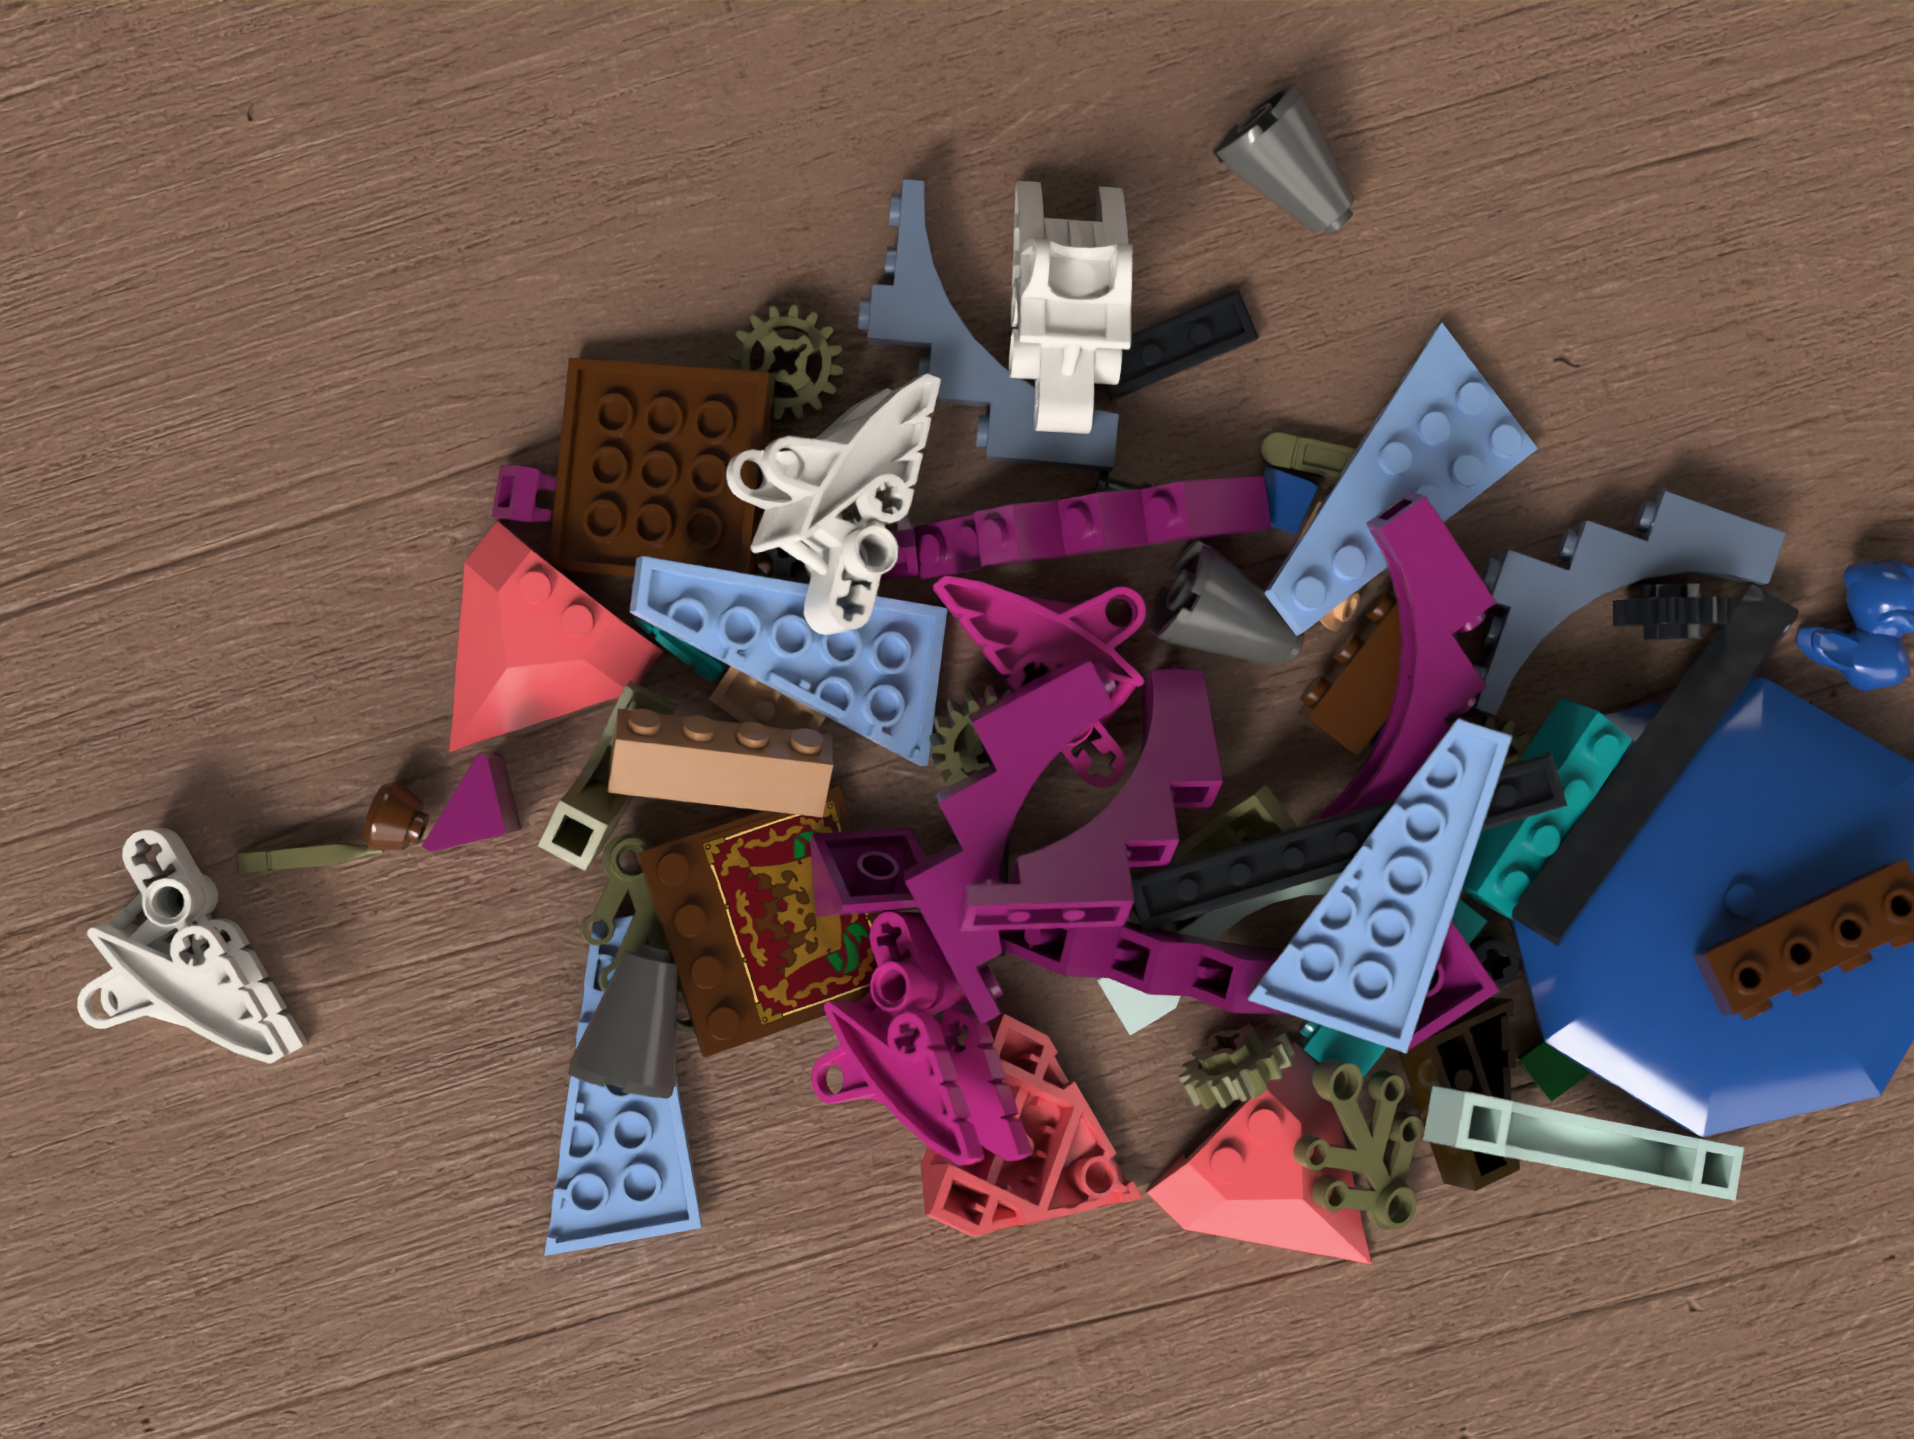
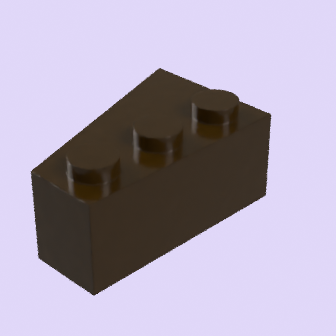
[1398,997,1520,1191]

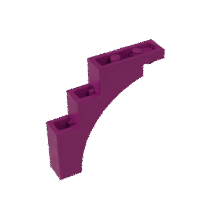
[903,654,1118,1025]
[958,666,1223,931]
[998,921,1291,1015]

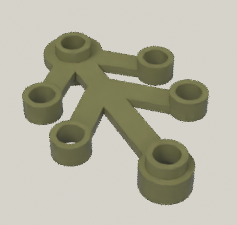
[580,834,694,1032]
[1293,1058,1423,1230]

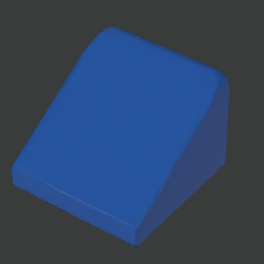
[1262,466,1318,536]

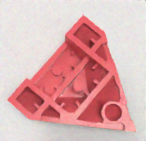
[449,520,664,752]
[921,1014,1143,1236]
[1146,1040,1371,1264]

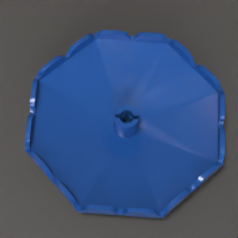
[1509,677,1914,1137]

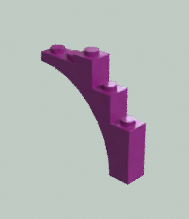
[914,476,1272,579]
[1309,491,1496,823]

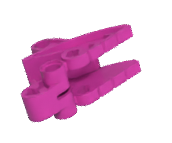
[932,575,1146,788]
[811,912,1033,1165]

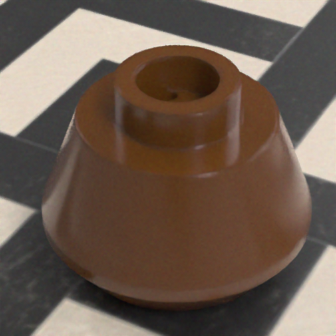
[362,781,429,850]

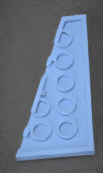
[1264,322,1538,636]
[630,556,948,766]
[1247,718,1512,1053]
[544,914,703,1256]

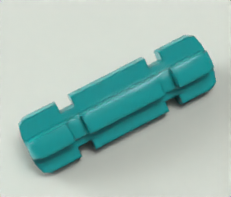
[633,615,728,683]

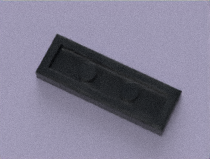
[1104,289,1259,402]

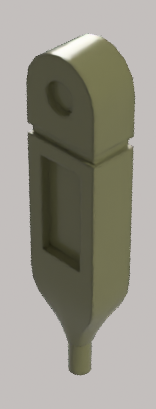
[1259,432,1356,481]
[237,843,384,874]

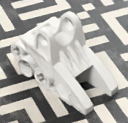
[1009,181,1132,434]
[726,373,941,635]
[77,828,308,1064]

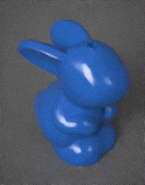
[1795,558,1914,691]

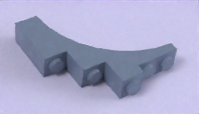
[858,179,1119,472]
[1470,491,1786,715]

